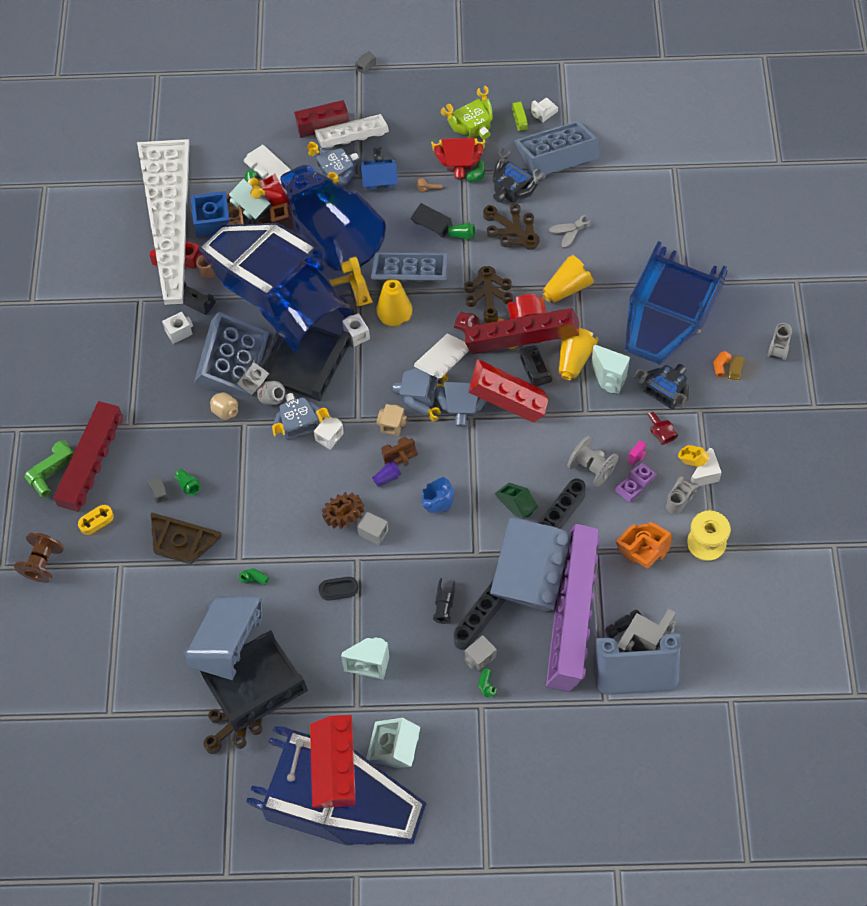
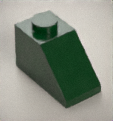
[495,482,538,518]

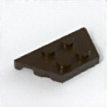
[150,512,222,564]

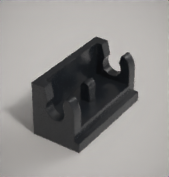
[410,203,453,238]
[183,282,216,315]
[520,345,552,387]

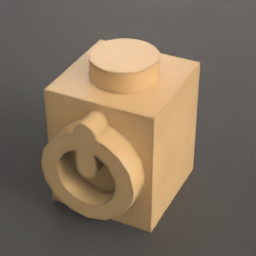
[377,404,407,437]

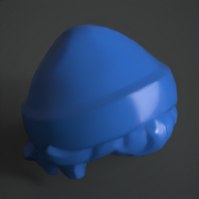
[422,477,454,513]

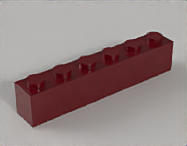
[465,308,579,354]
[53,401,123,512]

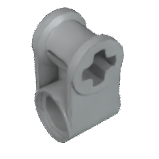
[767,323,792,361]
[666,476,699,514]

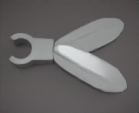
[549,215,590,248]

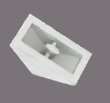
[690,448,722,486]

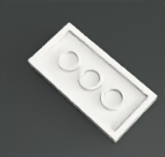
[315,114,389,149]

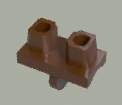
[381,437,418,467]

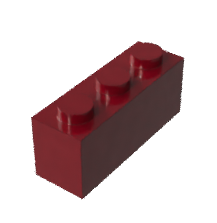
[294,100,349,138]

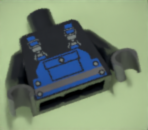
[492,147,545,203]
[634,364,689,410]

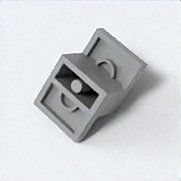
[618,609,677,653]

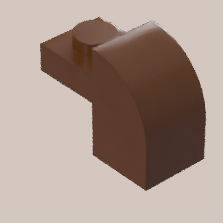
[258,203,293,236]

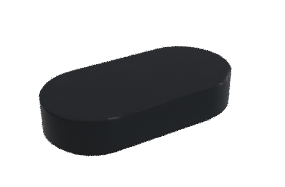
[319,577,359,601]

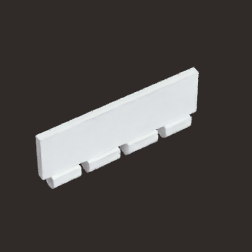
[244,145,307,197]
[414,333,470,378]

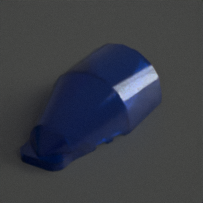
[280,165,386,271]
[236,241,354,352]

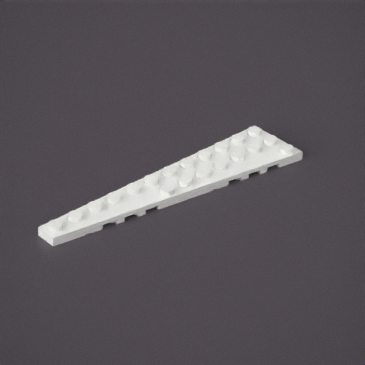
[137,139,190,305]

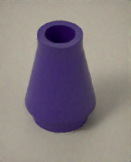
[372,461,401,487]

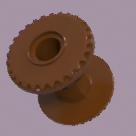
[14,532,64,583]

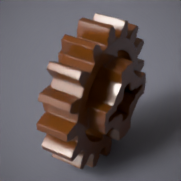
[322,492,365,529]

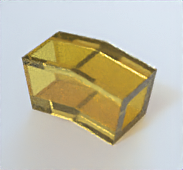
[728,354,746,380]

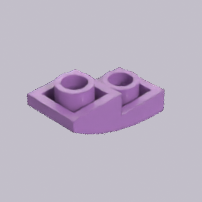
[615,463,657,503]

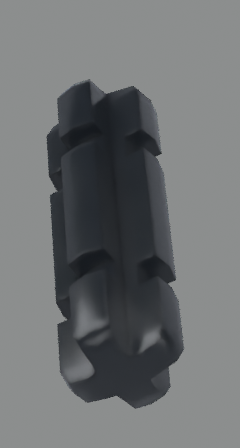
[373,147,384,163]
[605,609,642,638]

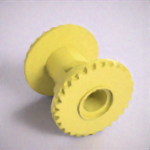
[687,510,731,561]

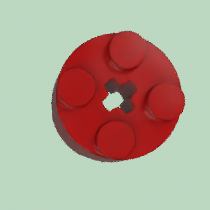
[507,294,547,319]

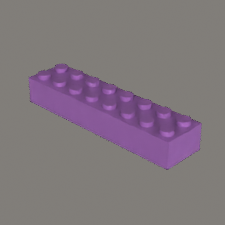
[546,524,600,692]

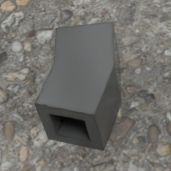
[355,51,376,74]
[147,476,168,503]

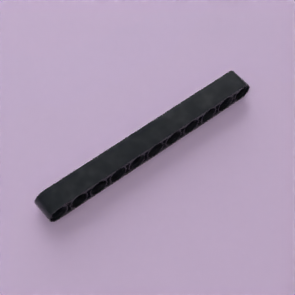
[454,478,586,650]

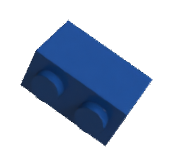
[361,158,398,189]
[191,191,230,237]

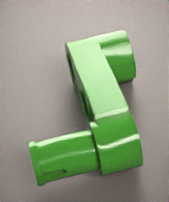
[24,440,74,498]

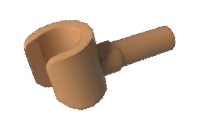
[417,178,442,192]

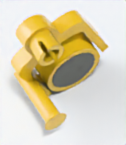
[329,257,373,306]

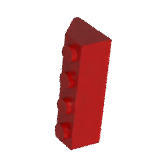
[468,359,548,423]
[310,715,356,808]

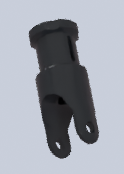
[433,578,456,624]

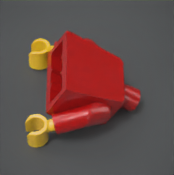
[431,138,485,180]
[248,174,291,207]

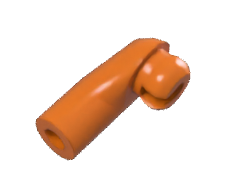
[713,351,732,377]

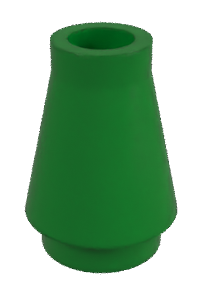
[448,222,475,240]
[174,469,201,496]

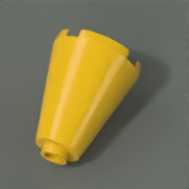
[542,255,594,303]
[376,280,412,326]
[559,328,599,381]

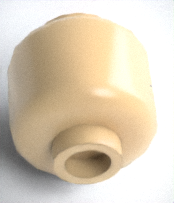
[210,392,238,420]

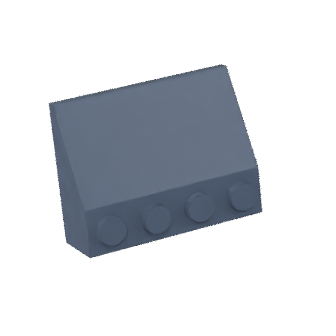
[515,121,600,177]
[371,253,448,283]
[194,312,269,396]
[490,517,572,612]

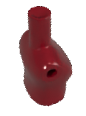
[454,311,481,333]
[648,411,678,445]

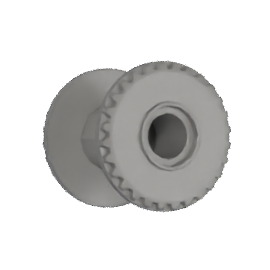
[567,436,619,487]

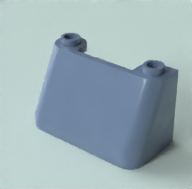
[184,595,263,680]
[594,633,681,695]

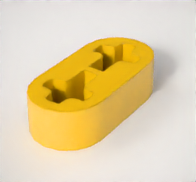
[678,445,709,467]
[78,505,114,535]

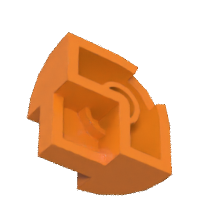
[615,522,672,569]

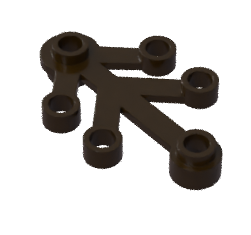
[483,203,540,250]
[464,266,513,323]
[203,709,263,754]

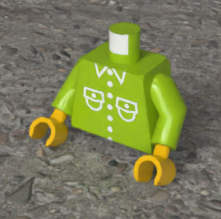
[441,86,493,139]

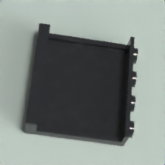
[258,312,351,401]
[199,630,308,732]

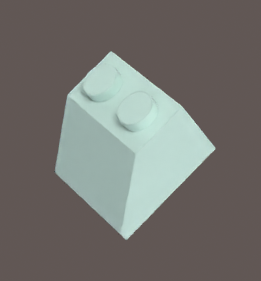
[229,179,270,220]
[591,345,630,394]
[341,637,389,680]
[366,718,420,768]

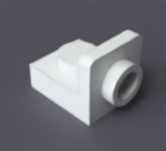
[531,97,558,122]

